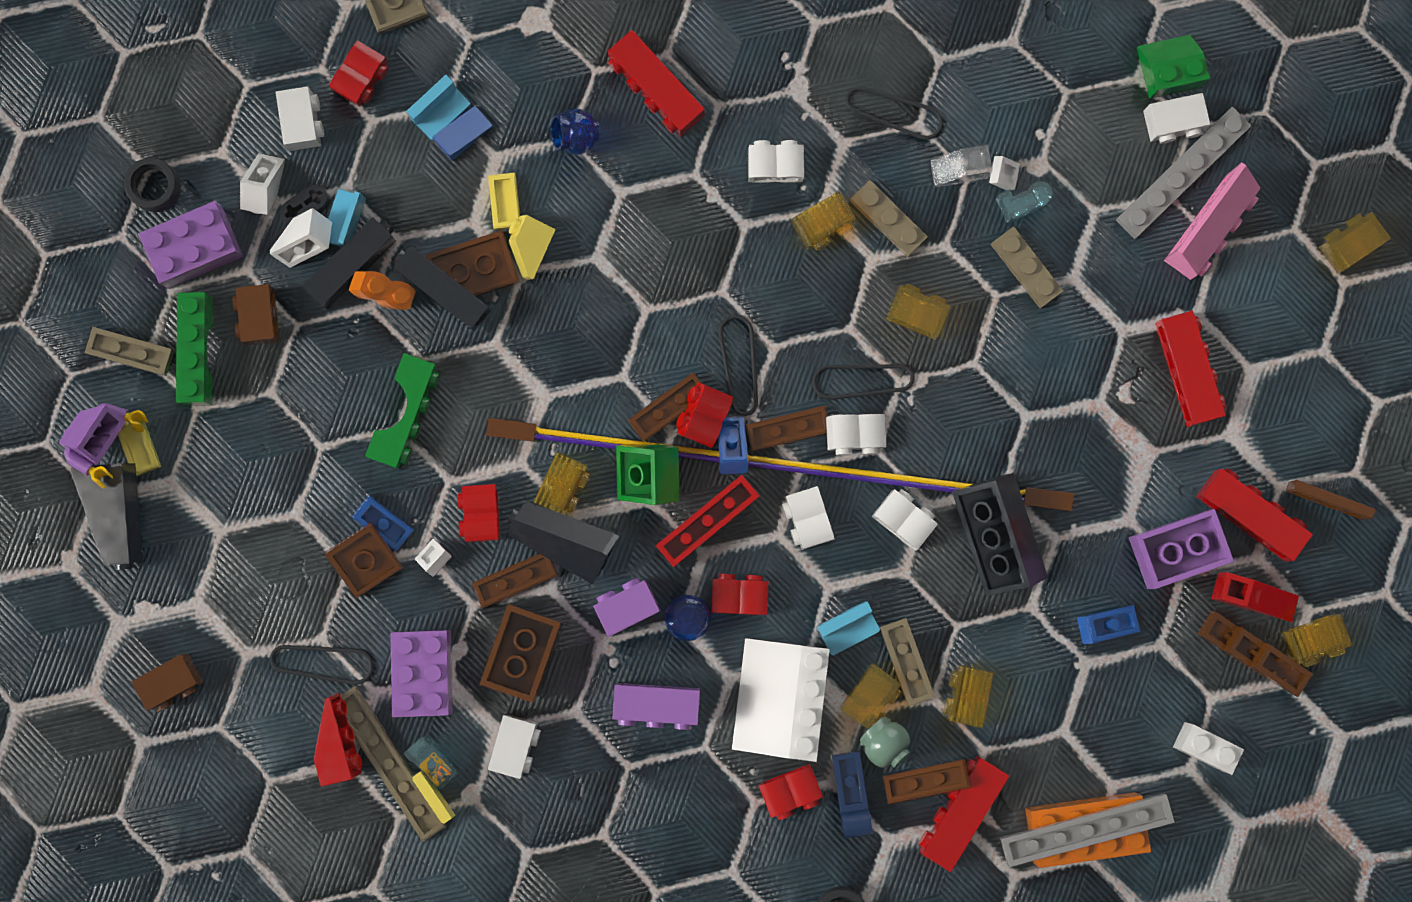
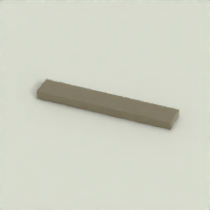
[341,686,447,842]

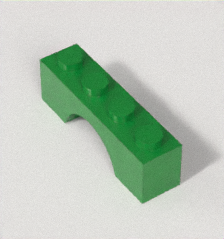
[176,292,213,406]
[365,353,440,470]

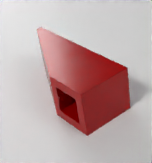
[1211,572,1299,622]
[314,693,362,787]

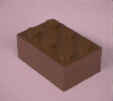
[480,604,563,703]

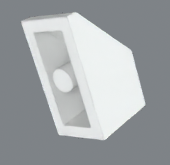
[240,153,285,215]
[270,208,332,268]

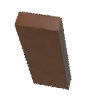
[628,372,703,443]
[745,405,828,452]
[1286,480,1376,520]
[471,554,559,608]
[883,759,971,805]

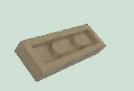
[850,180,928,258]
[990,226,1063,309]
[85,327,174,376]
[879,618,935,706]

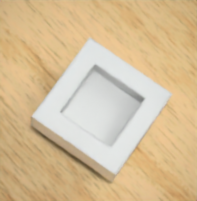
[989,156,1020,190]
[415,539,452,577]

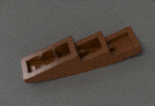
[1197,611,1312,697]

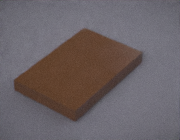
[425,230,520,308]

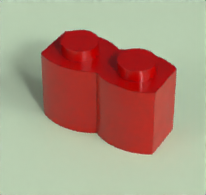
[329,40,389,107]
[676,382,733,448]
[457,484,500,543]
[711,574,769,615]
[759,764,823,820]

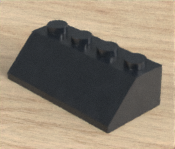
[952,472,1048,596]

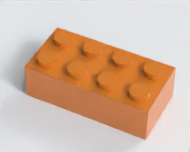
[1025,792,1151,868]

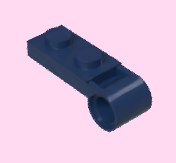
[832,751,873,839]

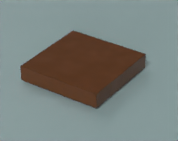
[324,522,403,599]

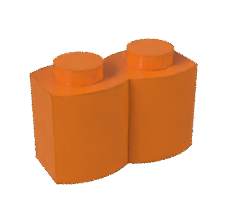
[349,271,416,310]

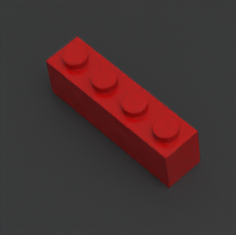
[608,30,705,137]
[1155,310,1226,427]
[1196,468,1313,562]
[656,475,759,568]
[918,756,1009,872]

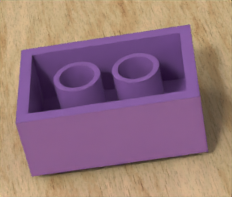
[138,201,244,289]
[1128,509,1234,589]
[593,578,661,637]
[391,630,453,717]
[612,683,700,730]

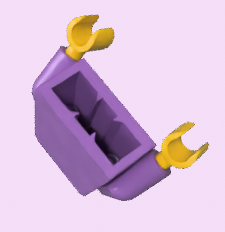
[59,403,149,488]

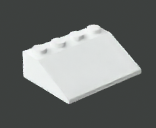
[732,638,830,762]

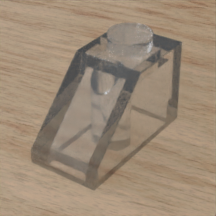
[930,145,993,187]

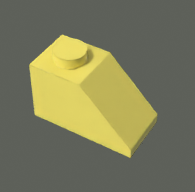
[509,215,555,280]

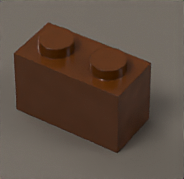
[232,284,280,346]
[131,654,204,712]

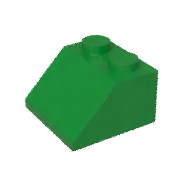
[1137,35,1210,99]
[616,444,679,505]

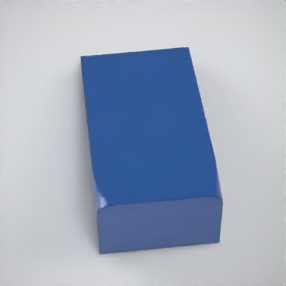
[432,106,493,161]
[718,417,748,474]
[352,495,414,551]
[1077,605,1141,644]

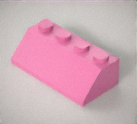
[1164,162,1260,280]

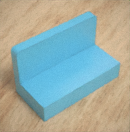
[406,75,470,140]
[328,189,366,248]
[817,601,880,655]

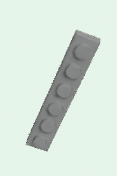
[1116,107,1251,239]
[1000,794,1175,867]

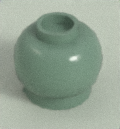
[860,716,910,768]

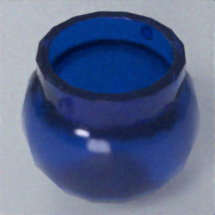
[551,108,600,155]
[664,594,711,641]

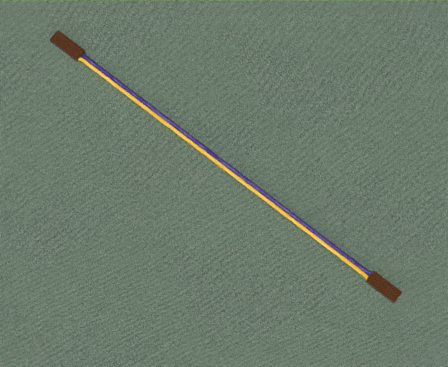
[486,418,1074,511]

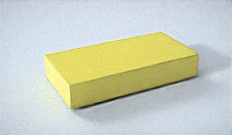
[488,173,520,231]
[118,421,162,476]
[412,770,455,824]

